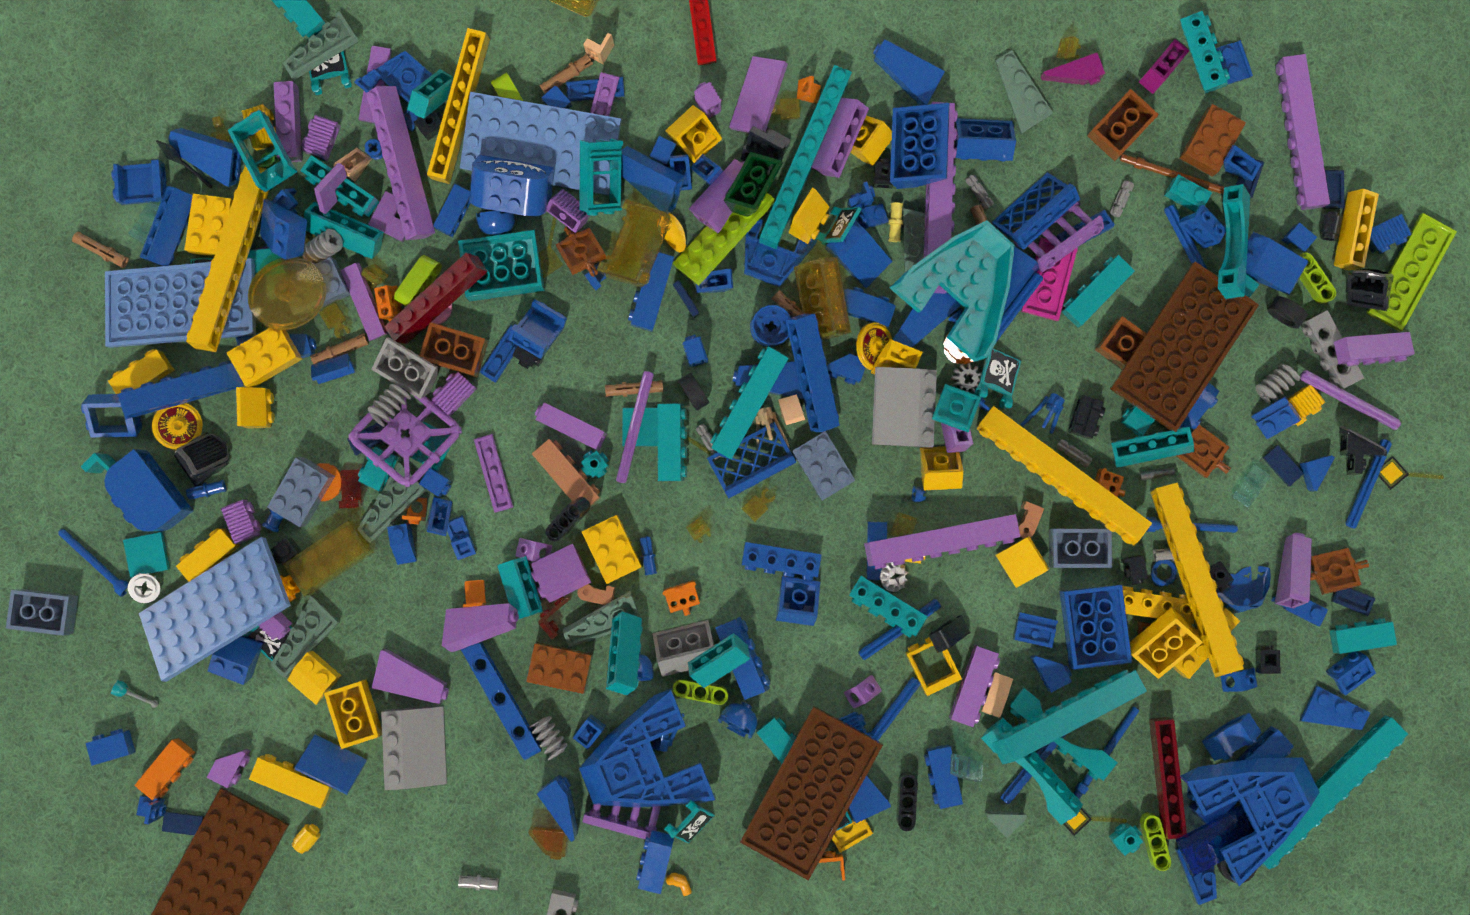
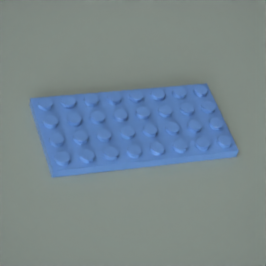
[460,92,622,195]
[105,258,256,348]
[139,537,291,682]

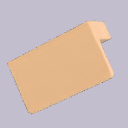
[583,33,614,64]

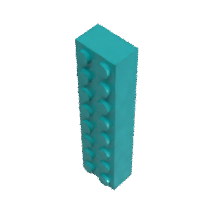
[992,669,1147,765]

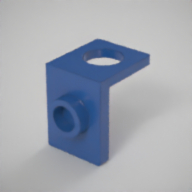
[1221,668,1257,692]

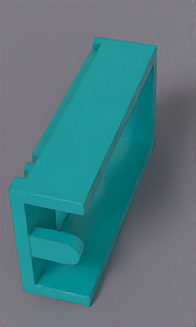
[227,110,297,192]
[579,138,623,216]

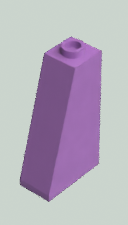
[689,159,745,233]
[535,403,607,451]
[1275,533,1312,609]
[442,603,519,652]
[372,649,449,704]

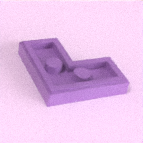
[314,163,347,214]
[368,191,405,242]

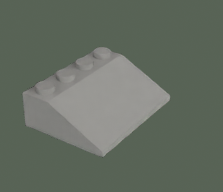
[872,367,937,447]
[381,706,447,790]

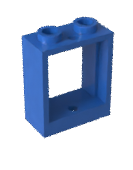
[81,394,142,438]

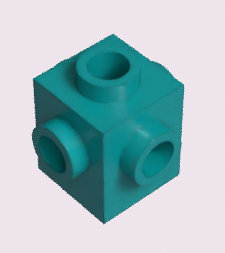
[581,450,609,479]
[1108,823,1143,856]

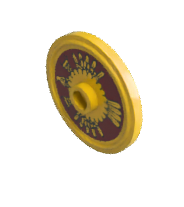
[856,323,893,370]
[152,403,203,450]

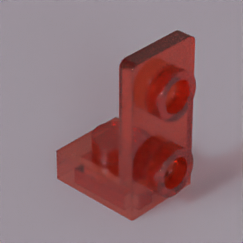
[339,469,362,509]
[538,596,571,640]

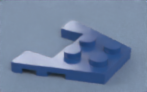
[354,51,433,132]
[744,219,817,287]

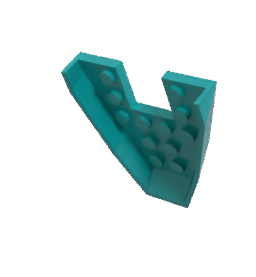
[889,220,1015,362]

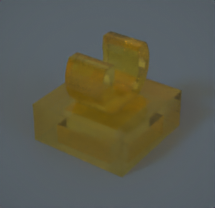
[1057,36,1081,59]
[361,264,389,289]
[686,516,711,543]

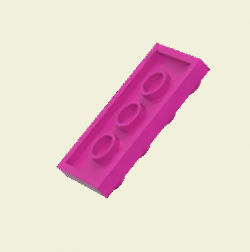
[1020,237,1078,321]

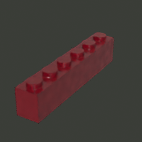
[384,253,488,344]
[1149,717,1187,839]

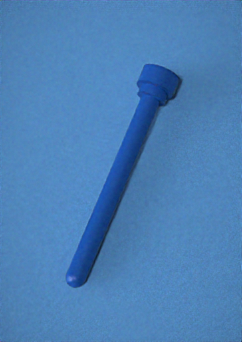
[1146,516,1238,533]
[58,529,129,597]

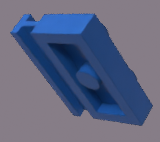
[1216,40,1253,85]
[1251,396,1301,439]
[1013,612,1058,648]

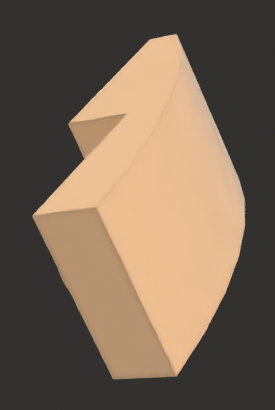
[981,672,1013,718]

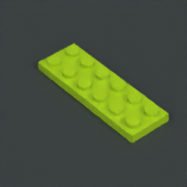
[672,193,775,286]
[1366,213,1457,332]

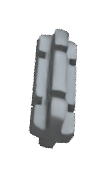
[966,174,994,209]
[1110,181,1134,217]
[696,424,721,459]
[1056,439,1092,467]

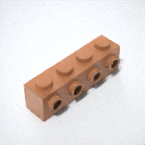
[532,439,601,507]

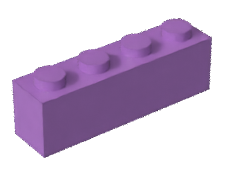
[274,81,302,162]
[812,98,869,178]
[1334,332,1415,367]
[949,645,1000,727]

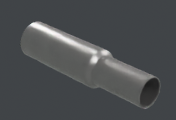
[1139,468,1175,480]

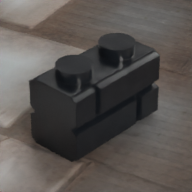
[1068,395,1106,439]

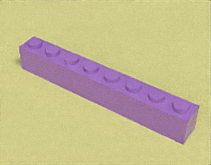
[1276,54,1330,210]
[367,86,435,240]
[864,514,1020,569]

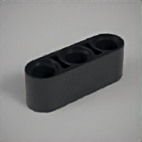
[545,497,590,542]
[929,615,970,653]
[896,772,918,831]

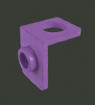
[516,538,552,562]
[844,675,882,708]

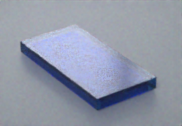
[1176,805,1255,877]

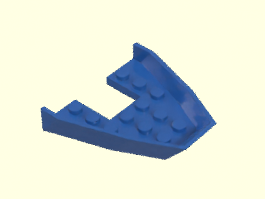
[579,688,716,808]
[1180,757,1319,886]

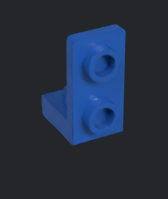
[136,795,166,824]

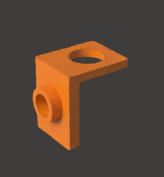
[797,76,821,104]
[402,498,427,525]
[463,580,486,607]
[819,851,845,881]

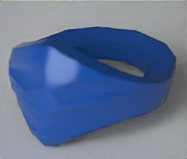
[1151,560,1177,587]

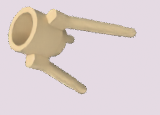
[755,407,790,451]

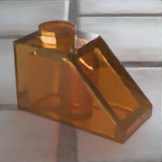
[528,826,568,860]

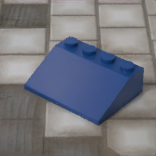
[890,103,950,189]
[1059,585,1132,670]

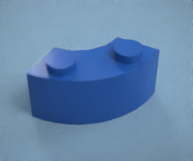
[838,287,896,327]
[1179,383,1219,430]
[1202,713,1262,761]

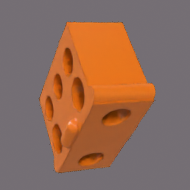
[374,285,402,322]
[1095,468,1125,497]
[663,580,700,616]

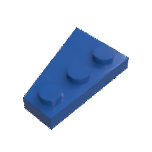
[1299,686,1370,730]
[1175,835,1217,905]

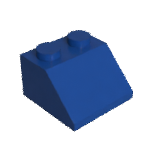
[776,576,820,626]
[208,635,263,685]

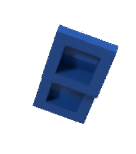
[447,515,476,560]

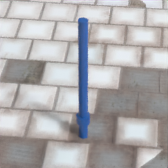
[1073,706,1139,799]

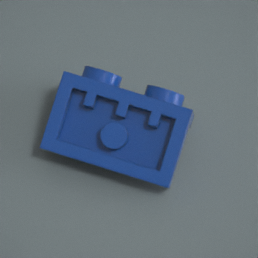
[847,181,875,209]
[1179,205,1226,249]
[1326,651,1376,696]

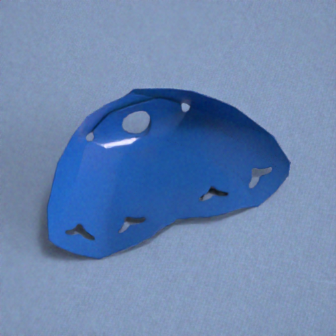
[1217,566,1271,613]

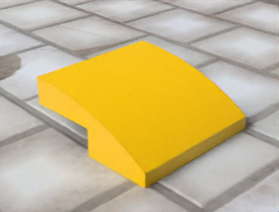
[871,339,922,375]

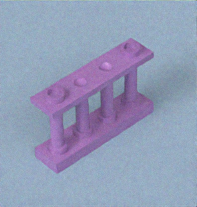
[1013,201,1104,272]
[582,804,661,840]

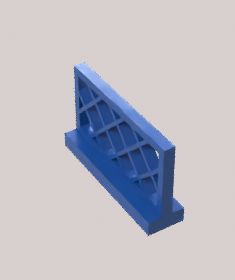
[991,172,1080,250]
[707,422,796,499]

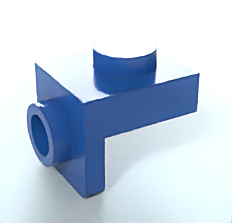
[856,204,888,230]

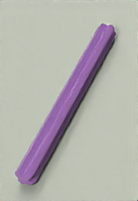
[1300,370,1401,430]
[616,371,654,483]

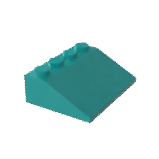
[458,230,545,302]

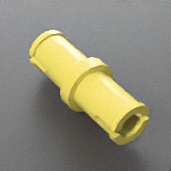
[888,202,904,242]

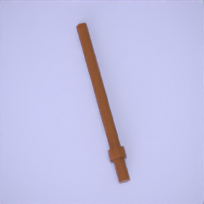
[1120,154,1224,195]

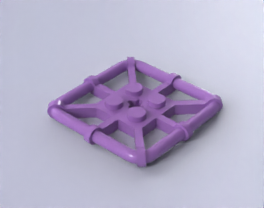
[348,385,462,487]

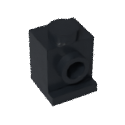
[873,159,893,189]
[1121,555,1148,585]
[1255,645,1281,674]

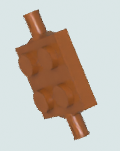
[555,227,607,276]
[1176,425,1231,478]
[1310,548,1369,595]

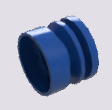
[750,305,791,347]

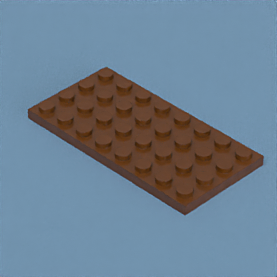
[1110,261,1259,432]
[740,706,883,881]
[151,788,289,915]

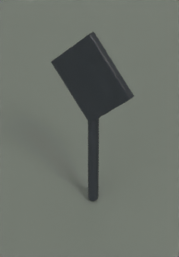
[156,140,213,188]

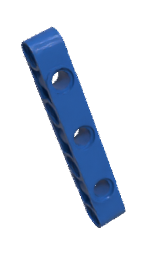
[461,641,542,760]

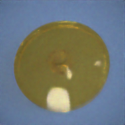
[248,257,326,330]

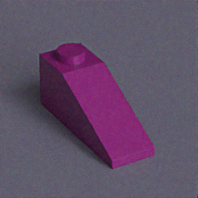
[1139,39,1190,94]
[1041,53,1105,86]

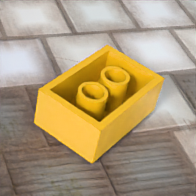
[184,194,233,257]
[226,323,303,388]
[582,515,643,584]
[1129,607,1203,679]
[324,679,382,749]

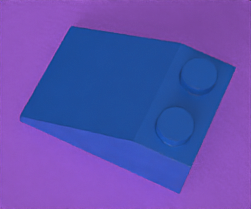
[260,199,307,260]
[825,220,892,288]
[1246,232,1308,295]
[537,774,578,842]

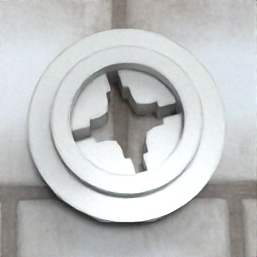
[880,562,908,592]
[128,573,161,603]

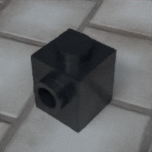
[414,111,443,141]
[512,346,544,369]
[270,538,303,565]
[1209,561,1234,594]

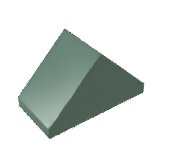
[985,811,1027,838]

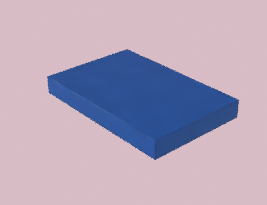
[295,735,367,795]

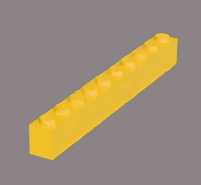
[186,165,269,352]
[977,406,1152,545]
[1150,483,1244,678]

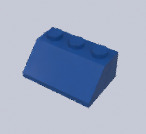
[955,118,1016,162]

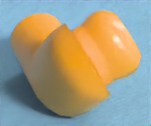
[666,873,692,896]

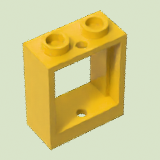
[905,637,962,696]

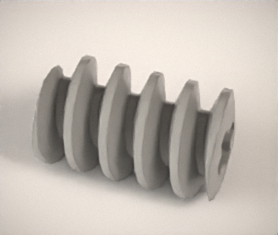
[302,229,343,265]
[1255,364,1301,404]
[368,384,411,427]
[529,716,568,760]

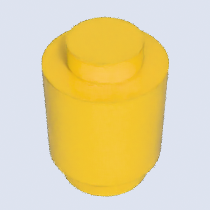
[292,824,321,854]

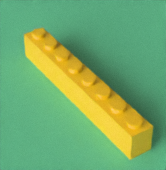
[427,28,490,184]

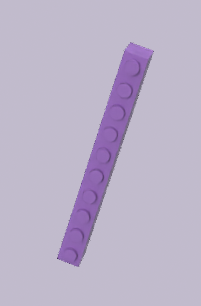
[924,102,958,294]

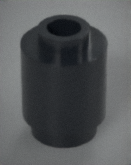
[1320,212,1343,241]

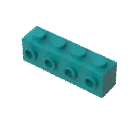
[1180,11,1230,94]
[300,155,379,217]
[304,202,384,259]
[1062,255,1135,328]
[657,404,687,481]
[1111,427,1194,468]
[849,576,928,638]
[606,612,643,695]

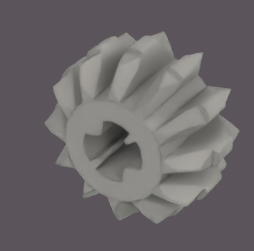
[951,363,982,394]

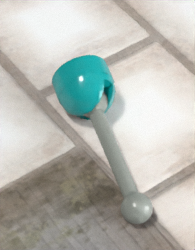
[111,680,159,708]

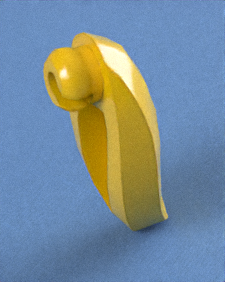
[659,213,686,252]

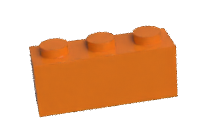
[134,738,196,800]

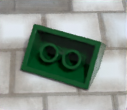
[724,152,783,217]

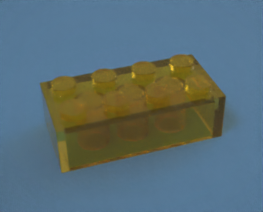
[794,257,851,341]
[283,521,374,597]

